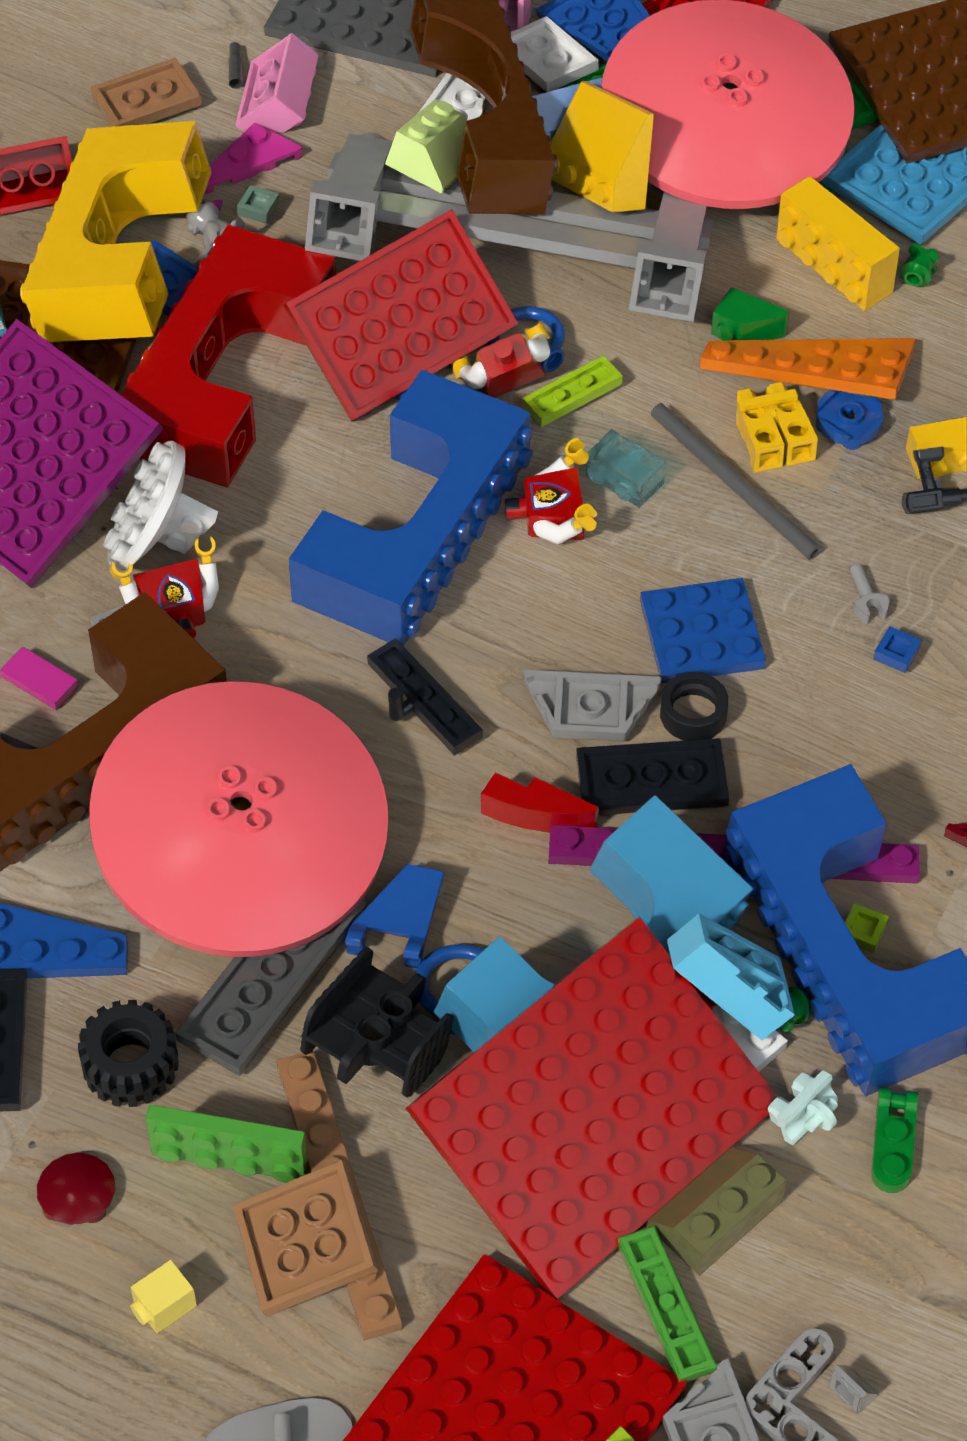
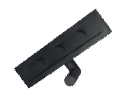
[367,638,483,756]

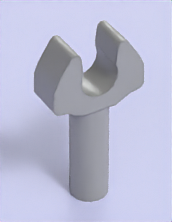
[850,564,890,624]

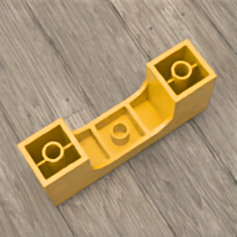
[20,121,212,342]

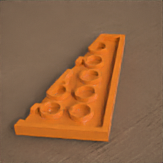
[700,338,916,400]

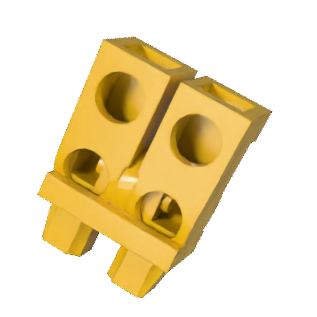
[735,382,818,473]

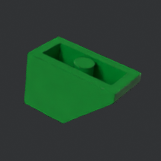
[711,287,790,341]

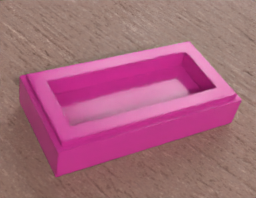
[0,647,79,710]

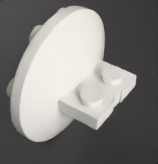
[103,441,218,571]

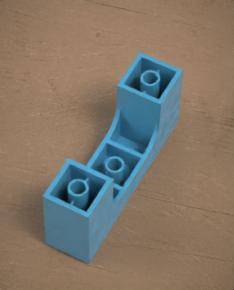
[434,795,753,1052]

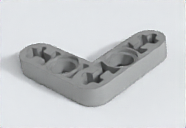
[745,1328,839,1441]

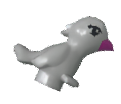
[187,199,245,268]

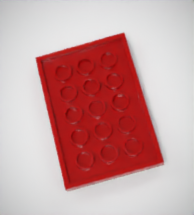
[283,209,519,422]

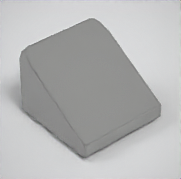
[829,1365,878,1414]

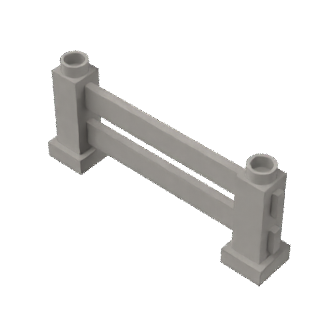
[305,132,714,322]

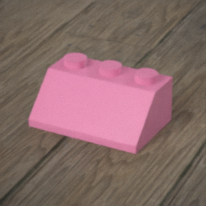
[235,33,319,133]

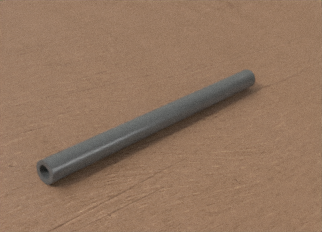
[651,403,821,560]

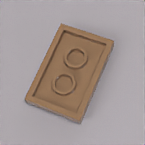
[91,58,202,127]

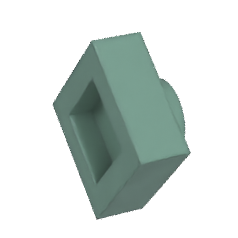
[237,185,280,224]

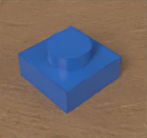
[873,626,922,673]

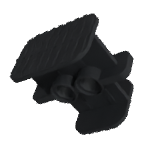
[300,947,453,1098]

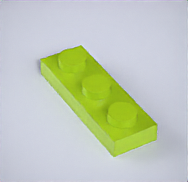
[522,355,623,427]

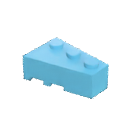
[667,913,795,1041]

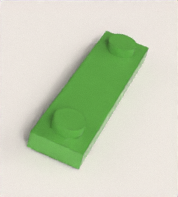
[618,1225,717,1382]

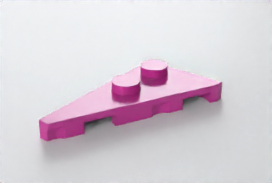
[204,122,303,195]

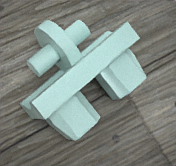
[768,1070,838,1145]

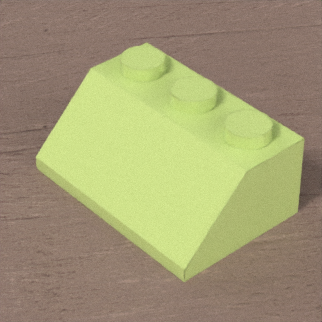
[385,99,466,194]

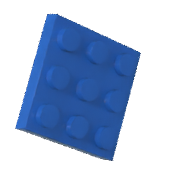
[640,578,766,684]

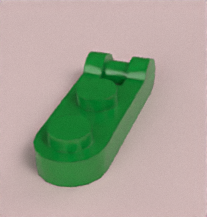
[871,1087,919,1193]

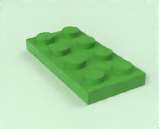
[145,1104,308,1183]

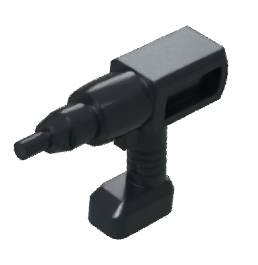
[902,446,967,514]

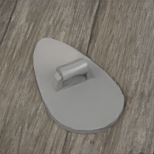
[205,1398,353,1441]

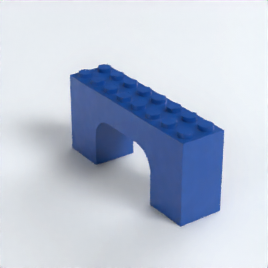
[288,370,533,646]
[723,764,967,1097]

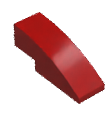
[481,772,599,833]

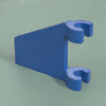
[345,864,444,969]

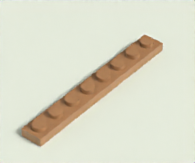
[276,1050,402,1341]

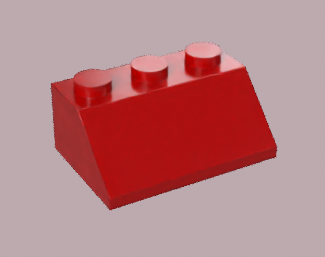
[0,136,72,215]

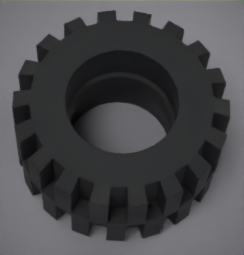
[78,1000,179,1107]

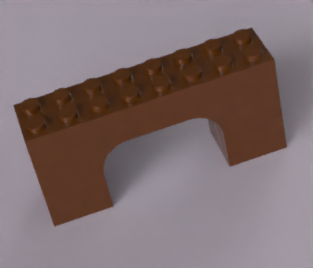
[0,592,227,871]

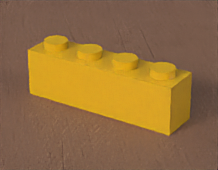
[906,417,967,479]

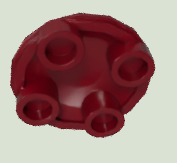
[37,1152,115,1225]

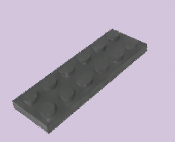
[175,899,367,1076]

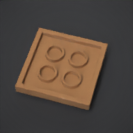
[233,1160,378,1317]

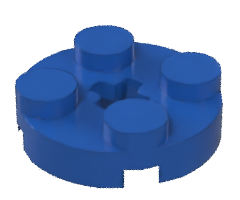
[816,390,884,450]

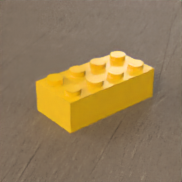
[776,176,900,311]

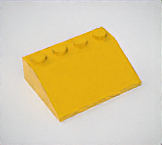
[551,81,654,213]

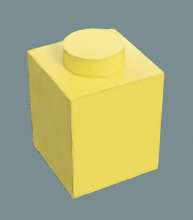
[130,1260,197,1333]

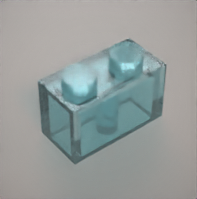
[586,429,666,508]

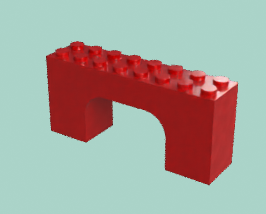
[120,224,336,488]

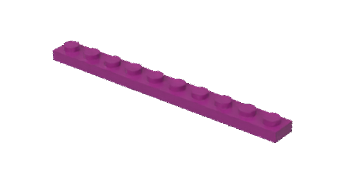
[548,825,920,884]

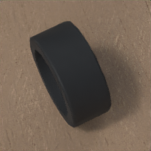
[660,672,729,741]

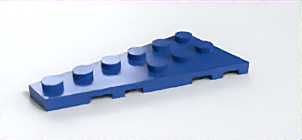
[535,0,650,61]
[0,903,128,978]

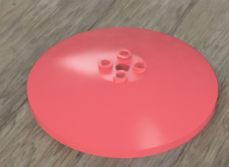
[601,0,854,209]
[89,681,388,957]

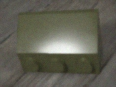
[644,1147,786,1276]

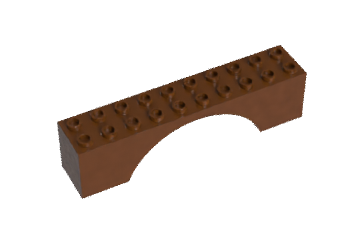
[410,0,558,214]

